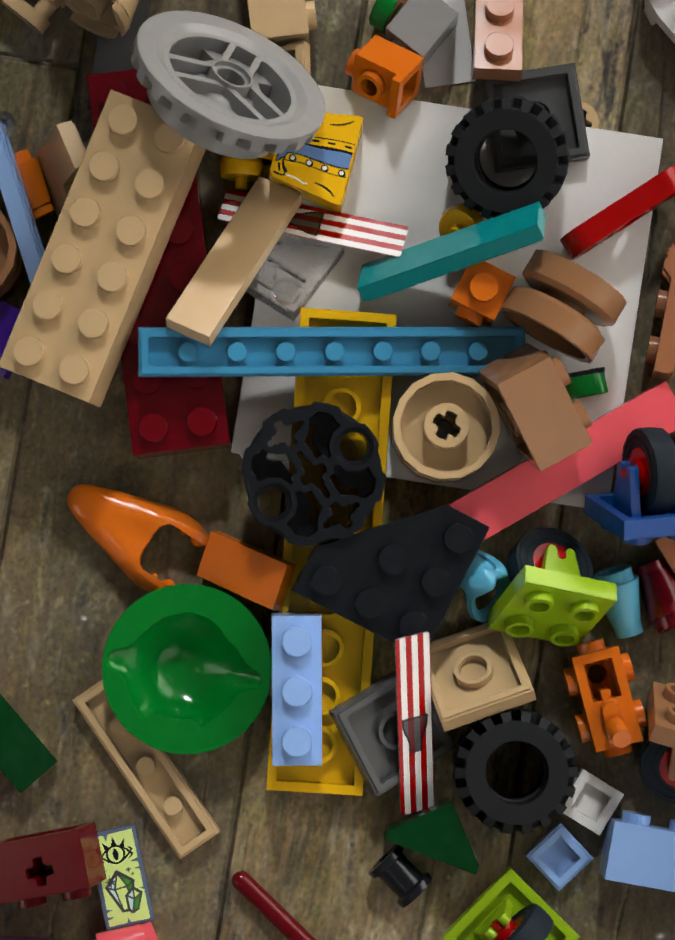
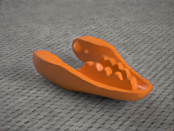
[66,484,209,592]

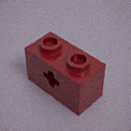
[0,822,107,909]

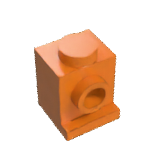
[345,34,424,119]

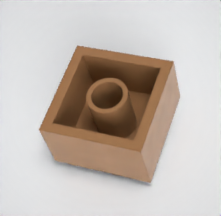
[478,343,593,472]

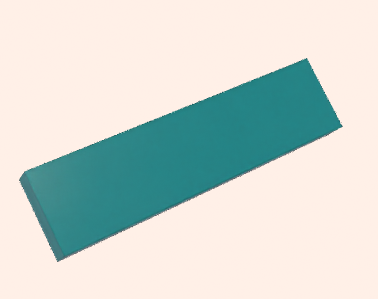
[357,201,546,302]

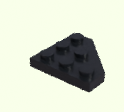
[291,505,490,644]

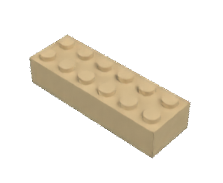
[0,90,206,408]

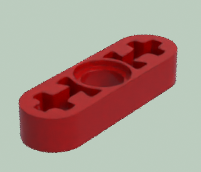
[560,165,675,260]

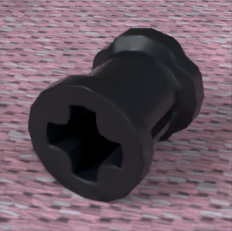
[368,844,433,908]

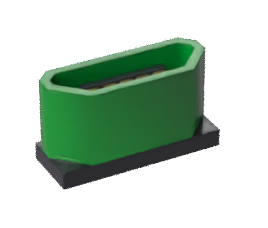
[565,367,608,399]

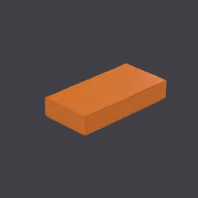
[197,531,296,610]

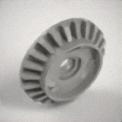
[131,11,326,159]

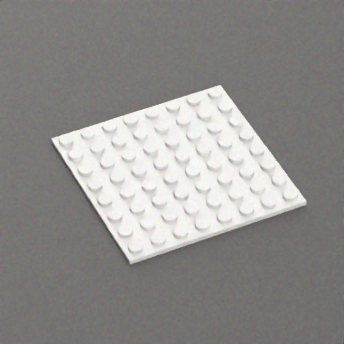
[231,85,663,508]

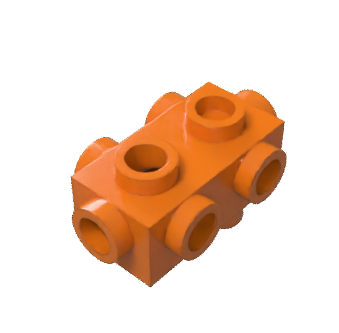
[562,638,647,758]

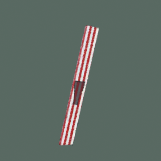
[218,190,409,257]
[395,632,434,815]

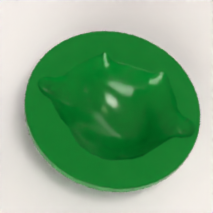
[102,584,272,754]

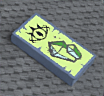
[97,823,155,930]

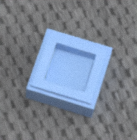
[524,821,594,891]

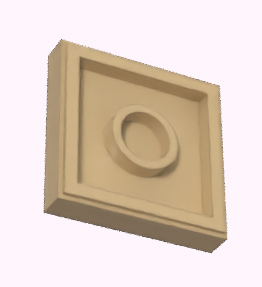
[430,622,537,732]

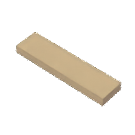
[166,176,302,346]
[72,680,221,859]

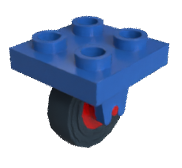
[584,427,675,545]

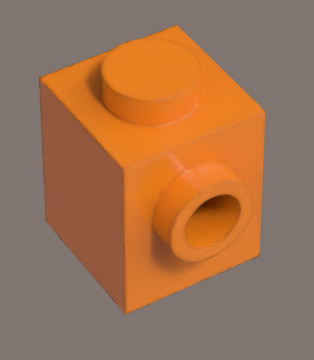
[448,261,516,328]

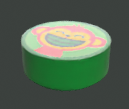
[369,0,408,34]

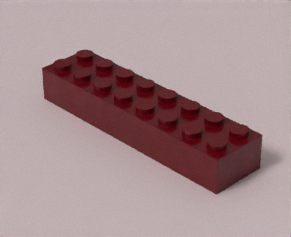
[87,69,232,459]

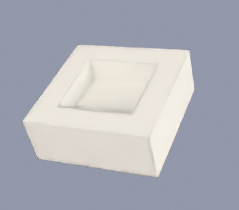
[564,768,624,836]

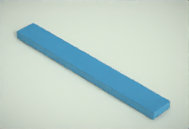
[138,327,525,377]

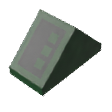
[384,797,480,875]

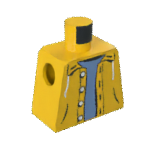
[260,113,363,213]

